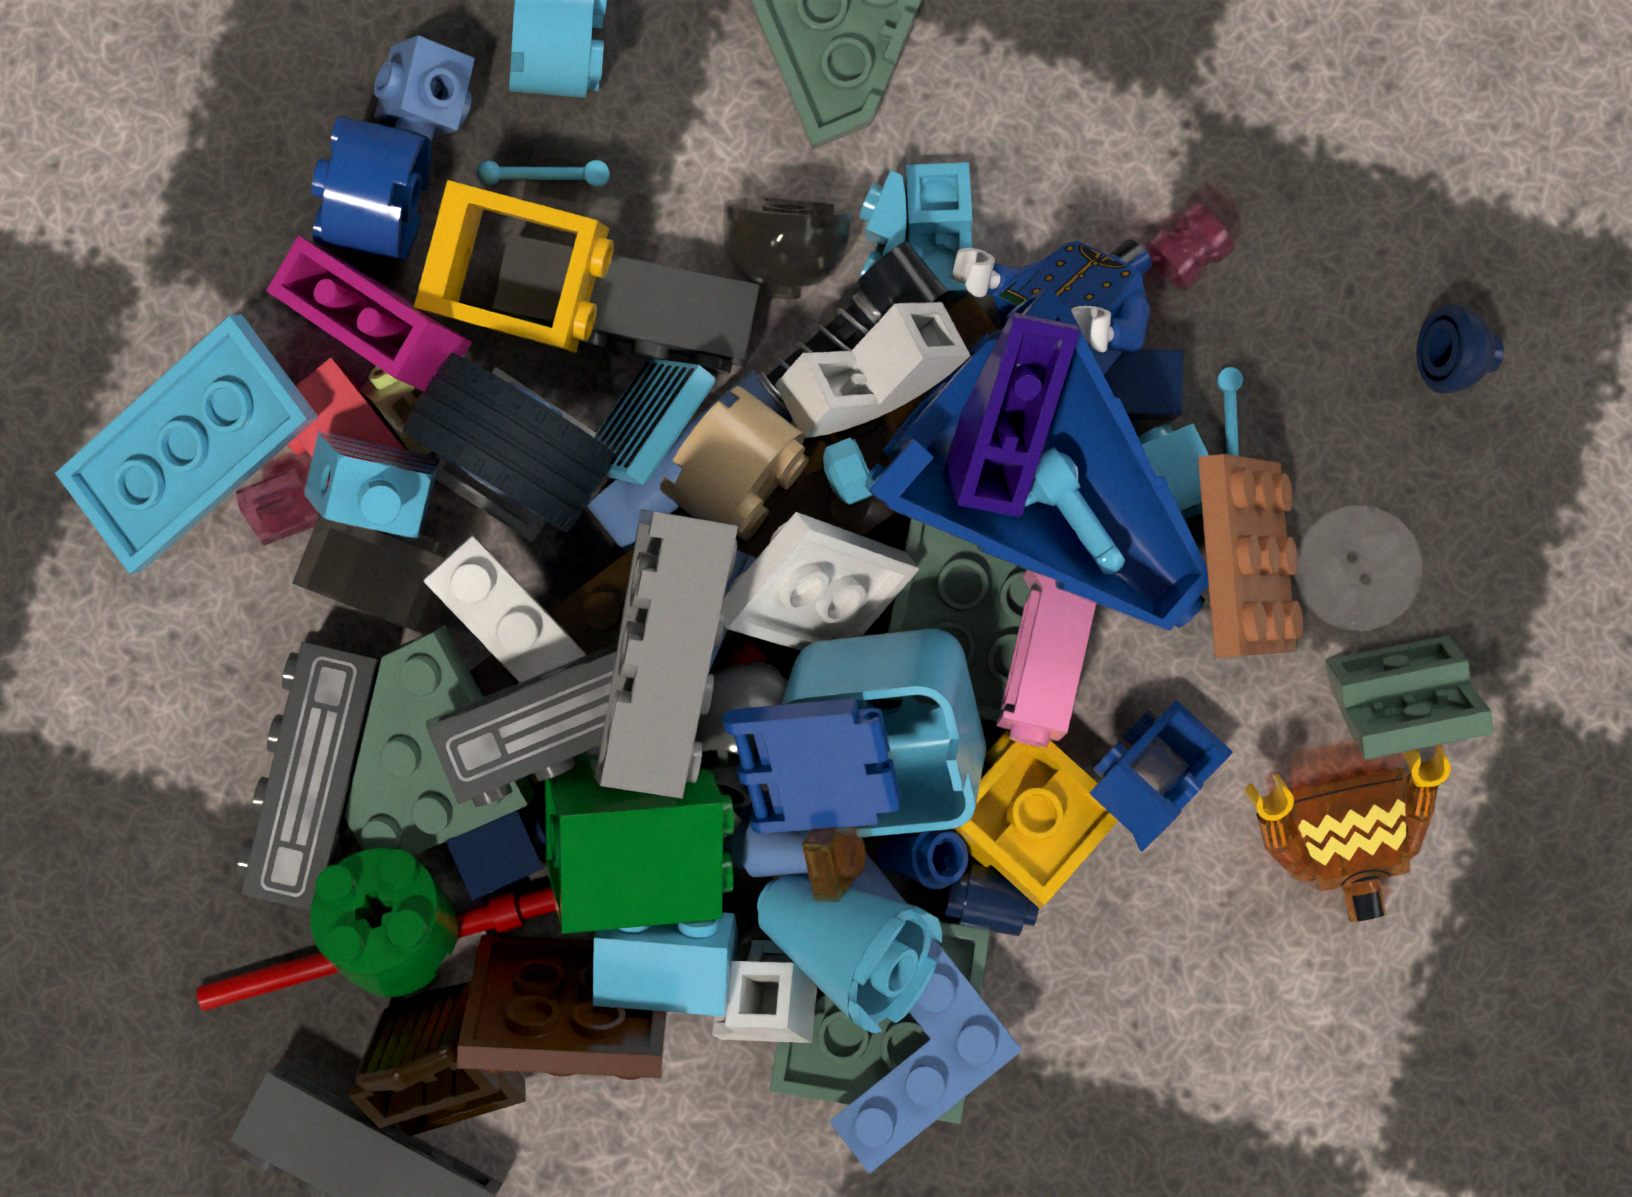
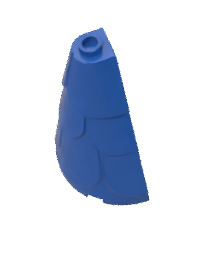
[865,287,1209,631]

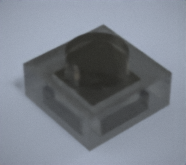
[522,141,598,217]

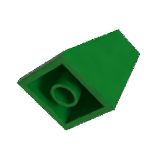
[544,753,734,934]

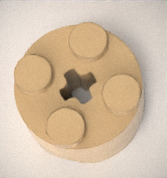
[660,386,809,542]

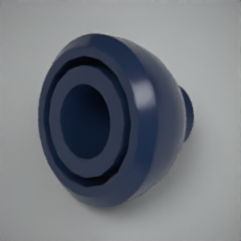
[1416,304,1504,393]

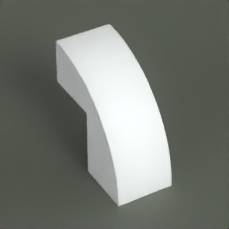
[775,302,971,438]

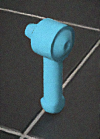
[1025,447,1125,575]

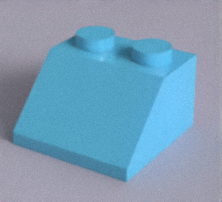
[593,913,739,1017]

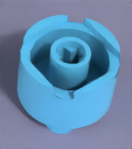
[509,0,607,98]

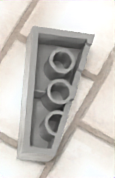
[595,509,738,799]

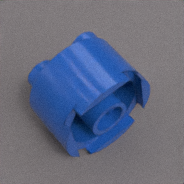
[312,116,432,260]

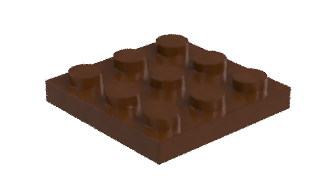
[457,935,667,1080]

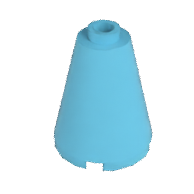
[757,874,942,1034]

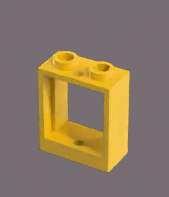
[414,180,614,353]

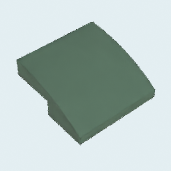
[1325,635,1493,760]

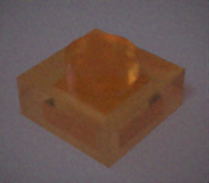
[802,826,866,902]

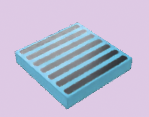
[594,359,716,486]

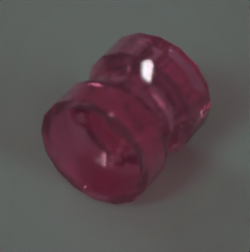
[1145,202,1235,291]

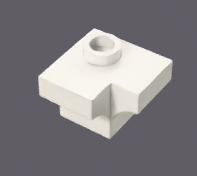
[712,940,817,1043]

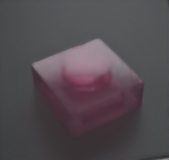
[235,468,323,546]

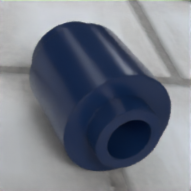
[944,862,1039,937]

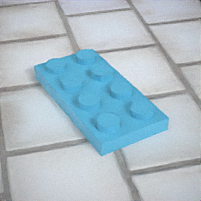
[55,314,318,574]

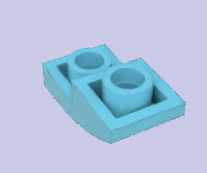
[857,170,907,287]

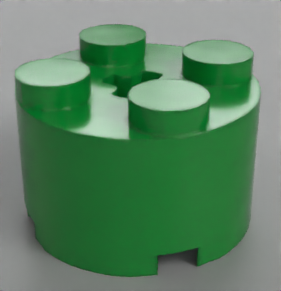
[310,848,458,997]

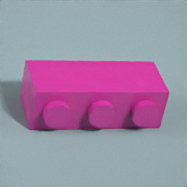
[266,235,473,392]

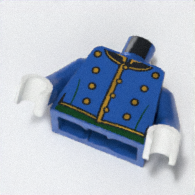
[952,239,1152,375]

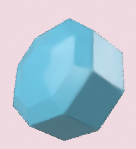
[823,438,873,505]

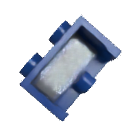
[1089,700,1233,852]

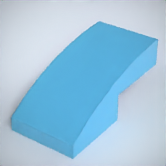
[905,162,974,301]

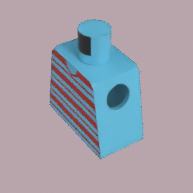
[304,431,440,538]

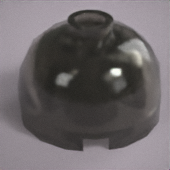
[723,198,851,299]

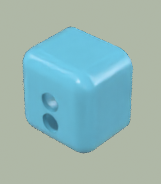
[781,628,986,839]

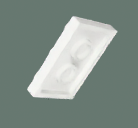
[722,512,920,651]

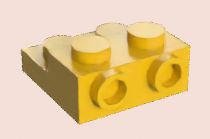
[951,730,1118,909]

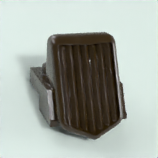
[349,981,526,1137]

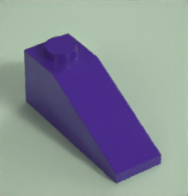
[943,312,1080,517]

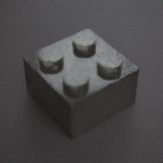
[292,514,451,633]

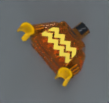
[1245,745,1451,922]

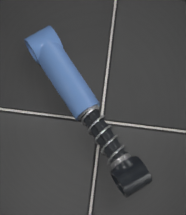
[587,241,948,553]

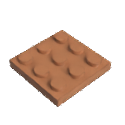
[1198,454,1303,658]

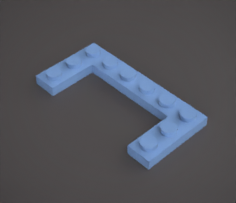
[723,790,1023,1174]

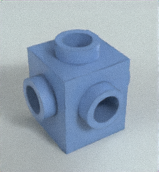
[374,35,475,142]

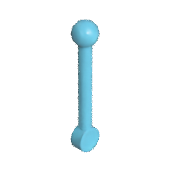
[476,160,610,188]
[1216,367,1243,456]

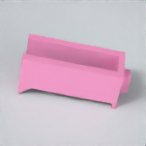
[996,569,1096,747]

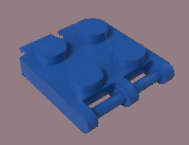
[722,698,902,834]

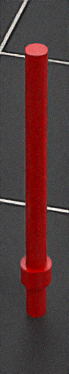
[196,886,557,1011]

